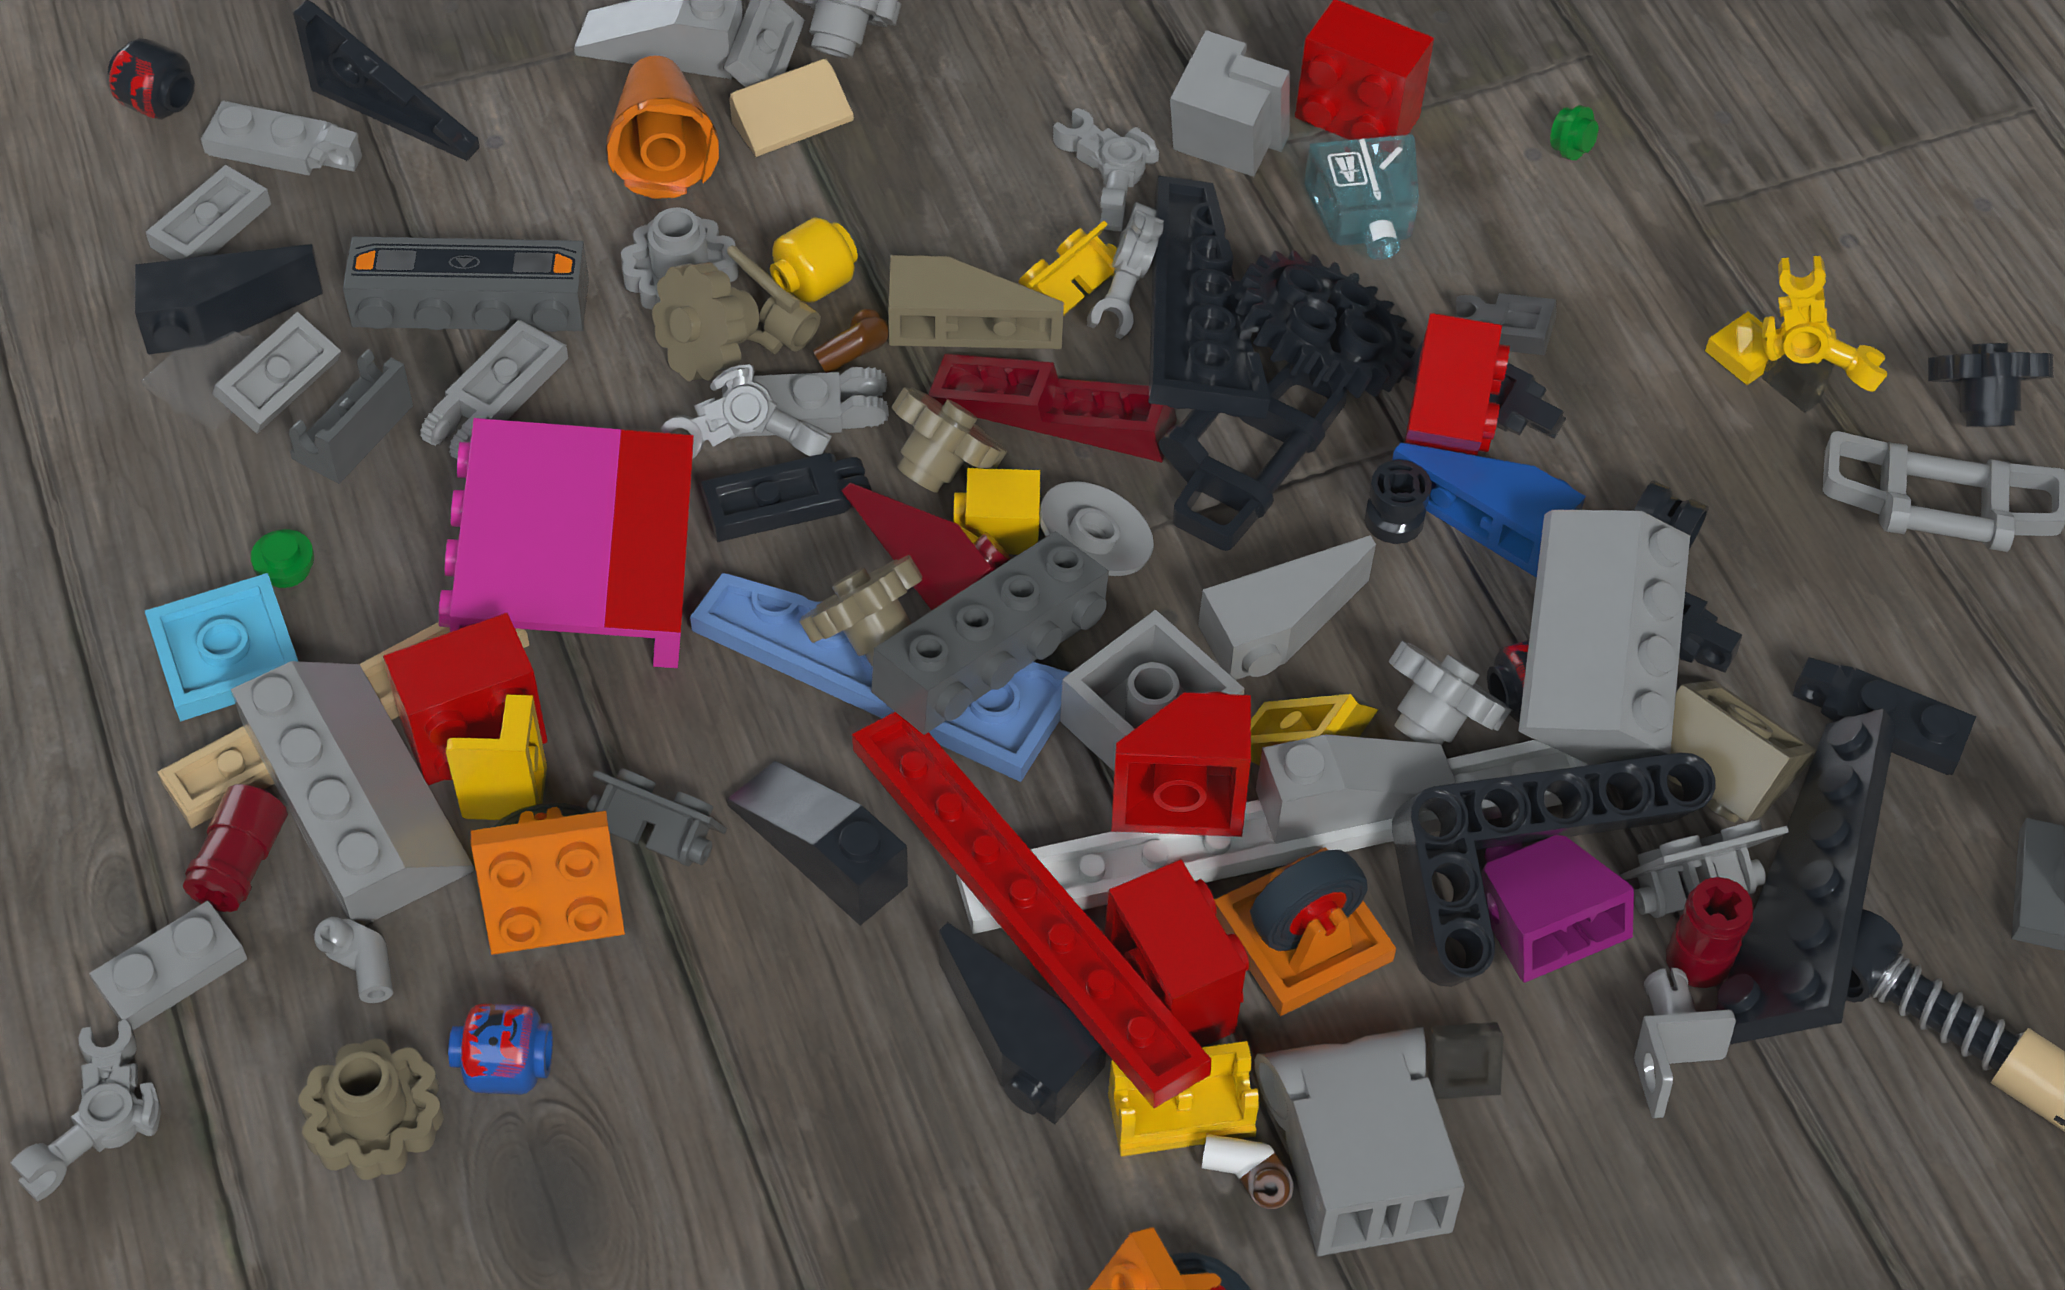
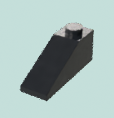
[135,244,323,355]
[727,761,908,926]
[939,922,1106,1125]

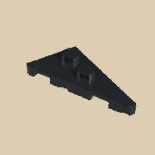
[293,0,480,161]

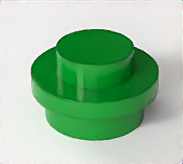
[1550,105,1598,161]
[250,529,314,588]

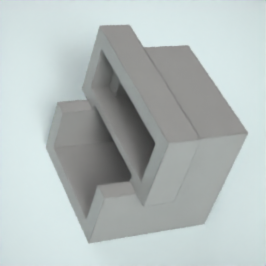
[1170,30,1290,177]

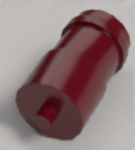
[182,784,288,912]
[1666,877,1753,988]

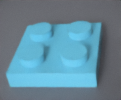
[145,573,298,722]

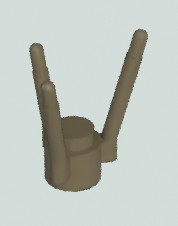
[727,245,821,354]

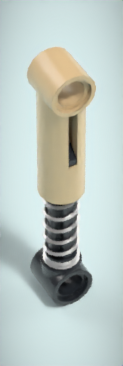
[1846,910,2065,1132]

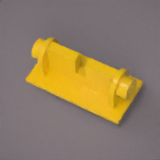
[1018,220,1117,316]

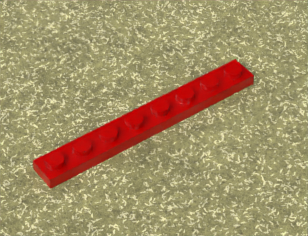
[852,712,1212,1109]

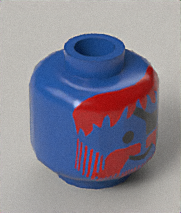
[448,1003,553,1095]

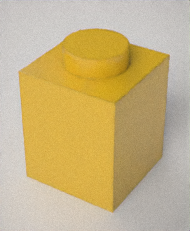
[954,468,1040,555]

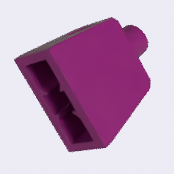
[1482,835,1634,983]

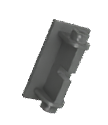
[586,768,727,867]

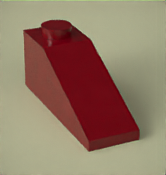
[842,483,1010,611]

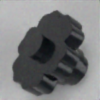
[1928,343,2053,427]

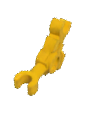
[1762,256,1888,392]

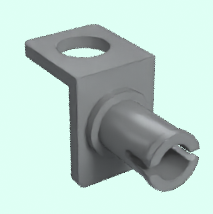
[1634,968,1736,1118]

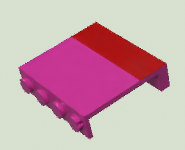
[438,418,694,668]

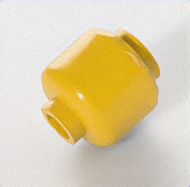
[770,217,858,303]

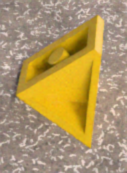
[1251,694,1379,766]

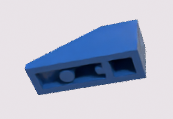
[1392,443,1586,578]

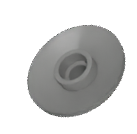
[1039,481,1154,576]

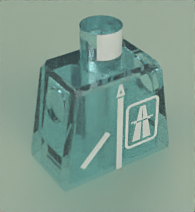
[1304,135,1419,260]

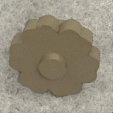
[652,262,759,381]
[891,387,1007,493]
[799,555,923,666]
[298,1039,444,1180]

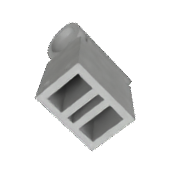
[1254,1027,1465,1256]

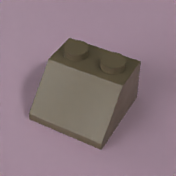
[1667,680,1816,823]

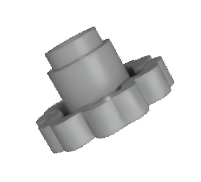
[795,0,901,59]
[621,208,739,310]
[1388,641,1512,745]

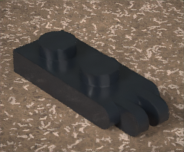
[701,453,872,542]

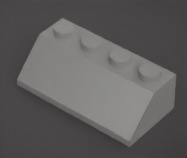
[1518,510,1690,765]
[230,661,474,926]

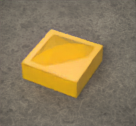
[1705,311,1787,385]

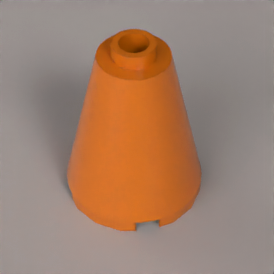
[606,56,719,199]

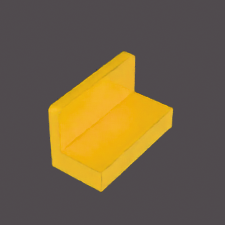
[446,695,547,820]

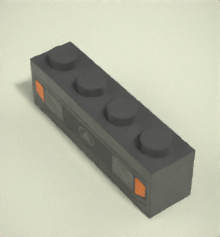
[343,237,589,332]

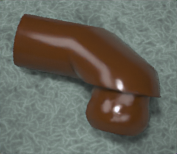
[812,309,889,373]

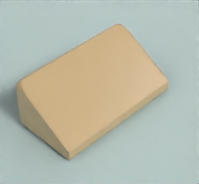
[730,59,854,157]

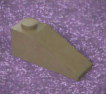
[888,255,1064,349]

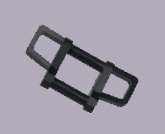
[1159,363,1348,551]

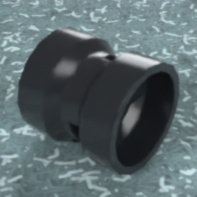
[1364,460,1432,544]
[1634,480,1709,550]

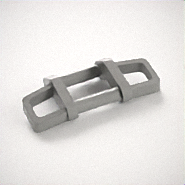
[1823,431,2065,552]

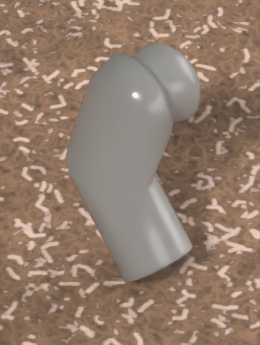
[314,917,393,1003]

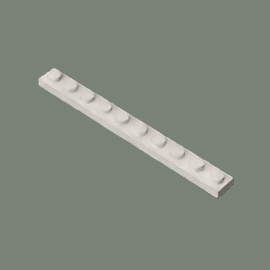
[956,740,1588,934]

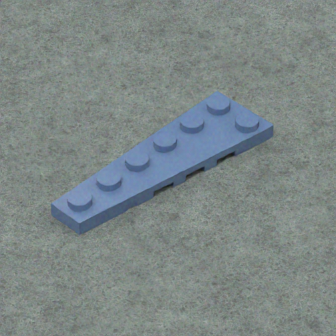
[690,573,1071,782]

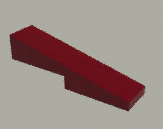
[928,354,1177,463]

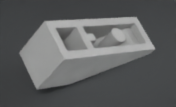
[574,0,743,79]
[1198,535,1376,680]
[1256,734,1456,844]

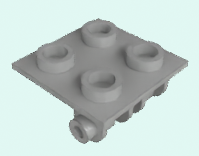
[1620,820,1789,918]

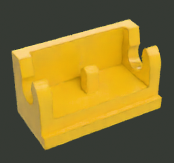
[1108,1041,1259,1157]

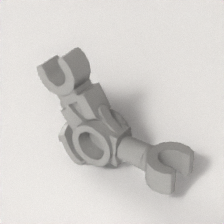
[1053,108,1159,232]
[1087,202,1164,339]
[661,364,832,459]
[11,1020,161,1202]

